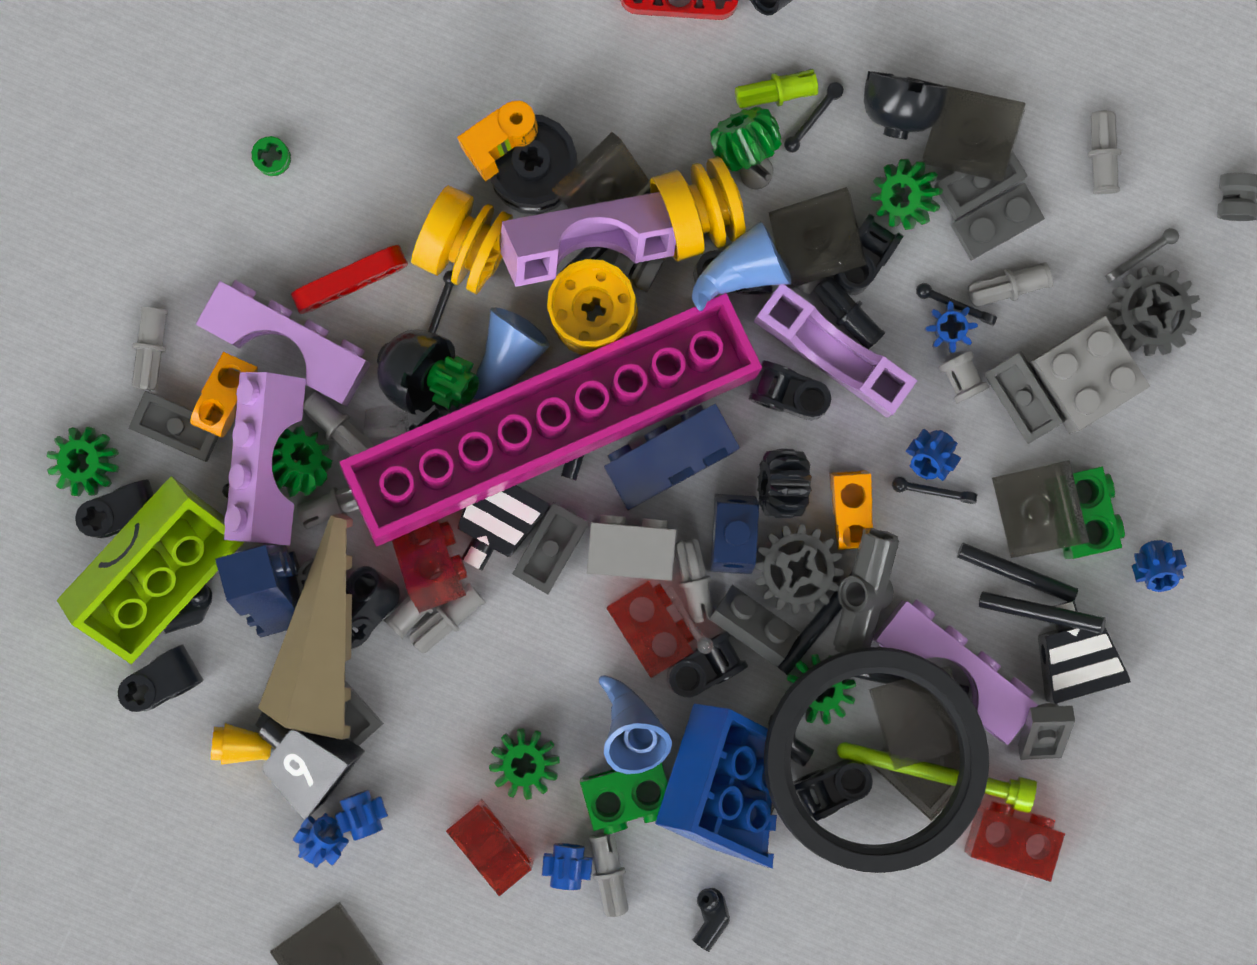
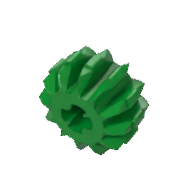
[710,107,782,171]
[870,159,943,230]
[272,425,333,498]
[47,427,119,497]
[785,654,856,725]
[489,728,560,800]

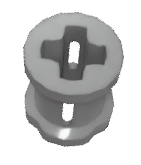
[939,351,990,404]

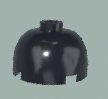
[864,71,948,140]
[377,329,456,415]

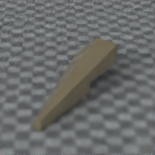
[258,513,353,740]

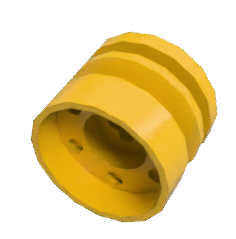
[650,156,746,262]
[411,185,513,295]
[547,259,639,356]

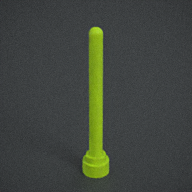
[837,742,1037,813]

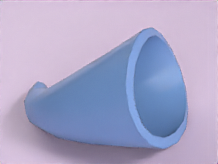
[692,221,791,311]
[473,307,550,400]
[599,675,672,774]

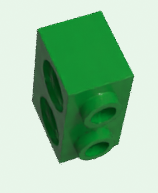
[1046,466,1125,559]
[580,763,668,835]

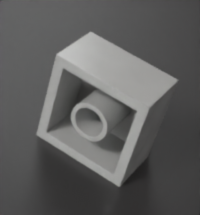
[1029,316,1150,434]
[587,515,676,581]

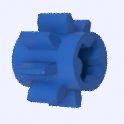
[924,301,978,353]
[906,429,961,481]
[1132,540,1187,592]
[335,790,388,840]
[293,813,349,868]
[542,843,593,890]

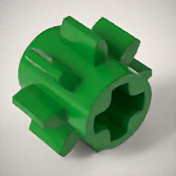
[427,356,479,409]

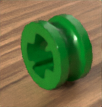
[251,136,291,176]

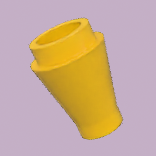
[211,723,271,765]

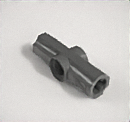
[833,528,899,653]

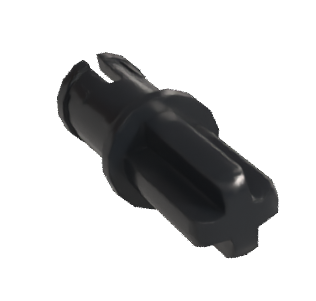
[813,276,886,349]

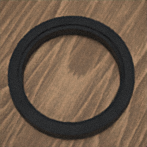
[764,647,989,873]

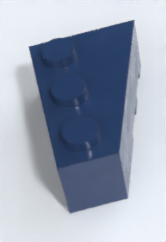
[604,403,740,511]
[215,545,300,638]

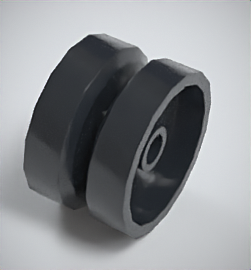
[490,115,578,214]

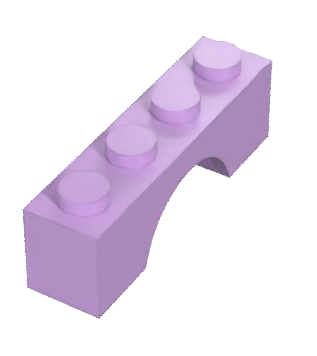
[500,192,676,287]
[195,280,371,407]
[754,284,917,418]
[224,372,306,546]
[873,599,1038,745]

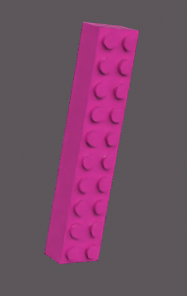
[339,293,762,547]

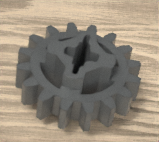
[1107,265,1201,356]
[754,524,844,614]

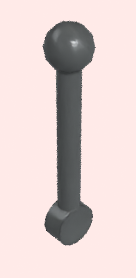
[1105,228,1179,283]

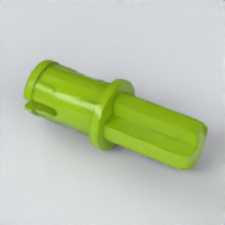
[735,69,818,109]

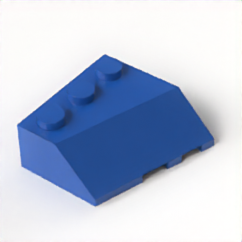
[655,704,777,869]

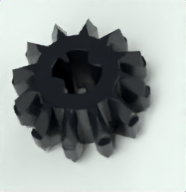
[757,448,812,518]

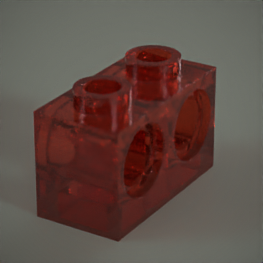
[392,519,468,613]
[606,580,695,678]
[446,798,534,896]
[964,801,1065,882]

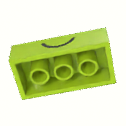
[56,476,244,665]

